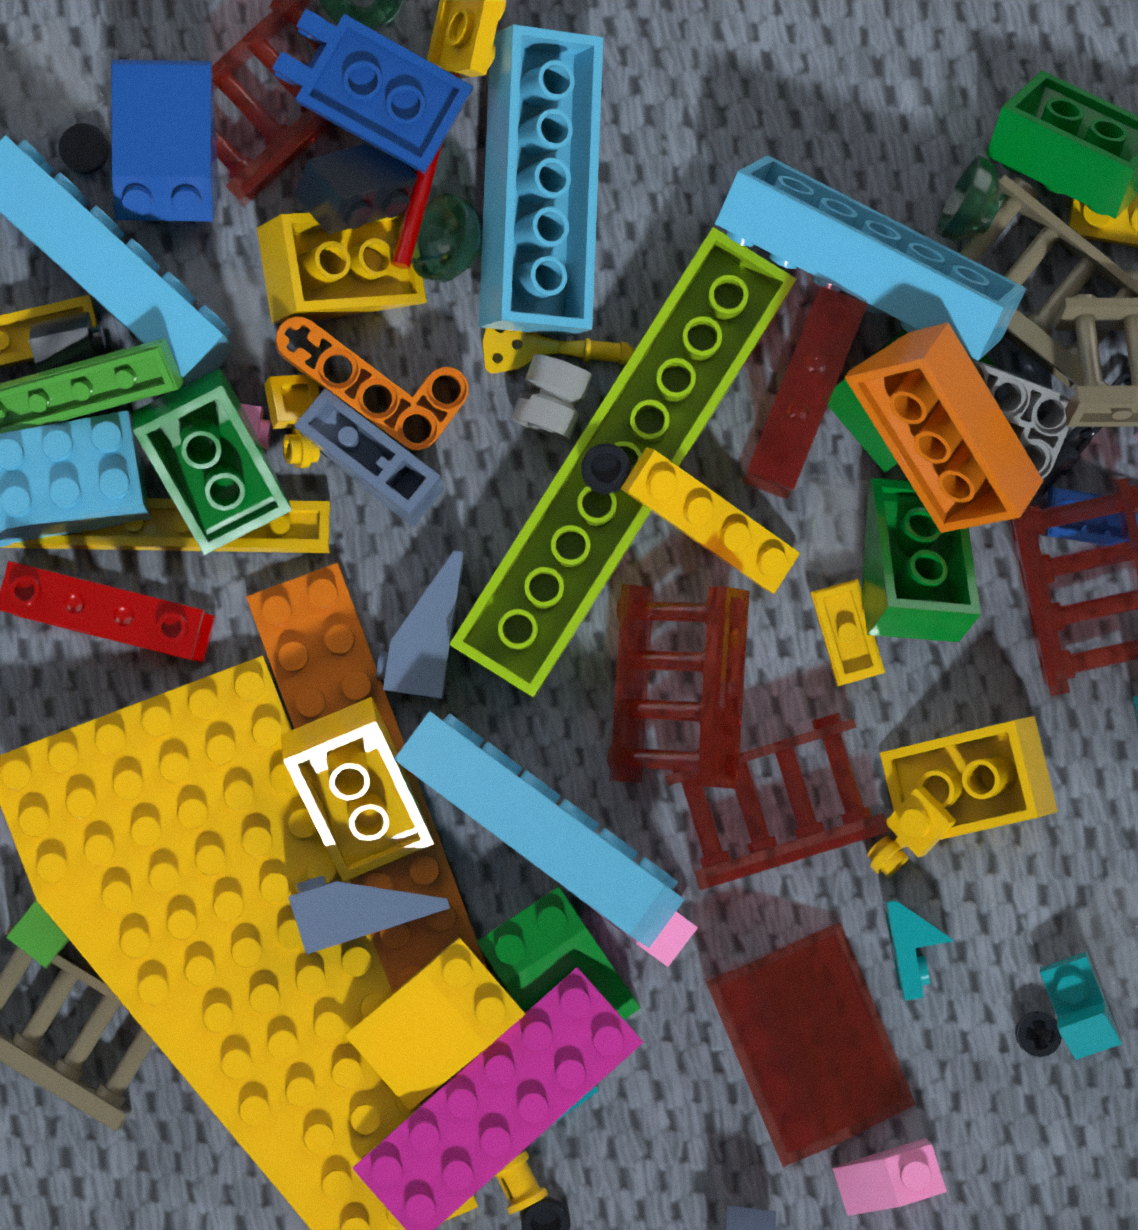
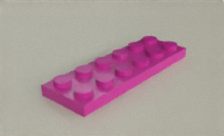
[352,967,644,1230]

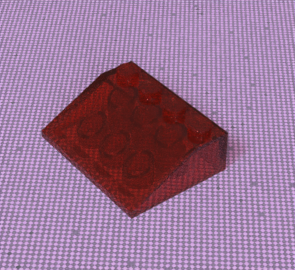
[703,922,916,1167]

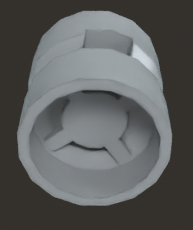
[511,354,593,440]

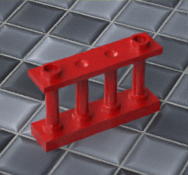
[0,561,216,663]

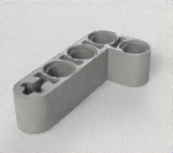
[891,336,1069,479]

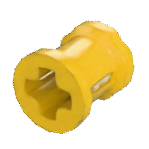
[494,1150,549,1215]

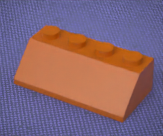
[844,322,1043,533]

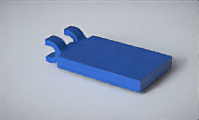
[272,8,473,174]

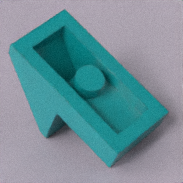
[883,900,954,1001]
[1040,951,1122,1060]

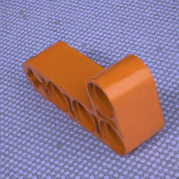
[275,317,469,451]

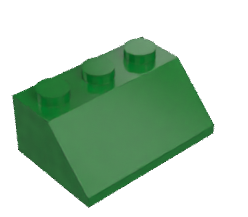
[986,70,1138,219]

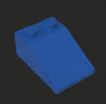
[111,60,219,222]

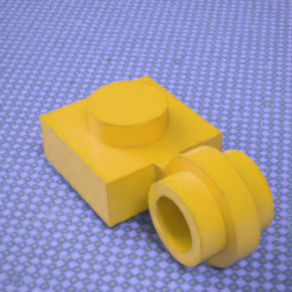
[264,375,320,468]
[867,786,957,878]

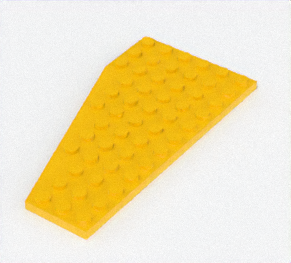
[0,655,478,1230]

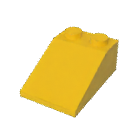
[256,210,427,324]
[281,697,434,882]
[880,716,1058,847]
[345,937,525,1111]

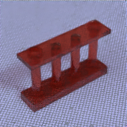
[212,0,334,208]
[742,286,867,501]
[1009,475,1138,696]
[607,584,750,789]
[663,712,889,890]

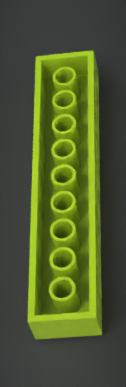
[449,227,797,699]

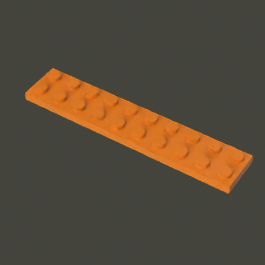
[246,563,489,993]

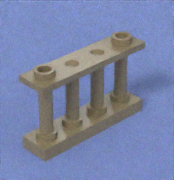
[959,174,1138,392]
[1054,294,1138,427]
[0,924,155,1132]

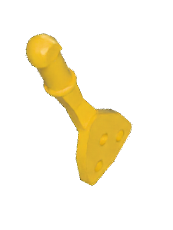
[482,328,635,374]

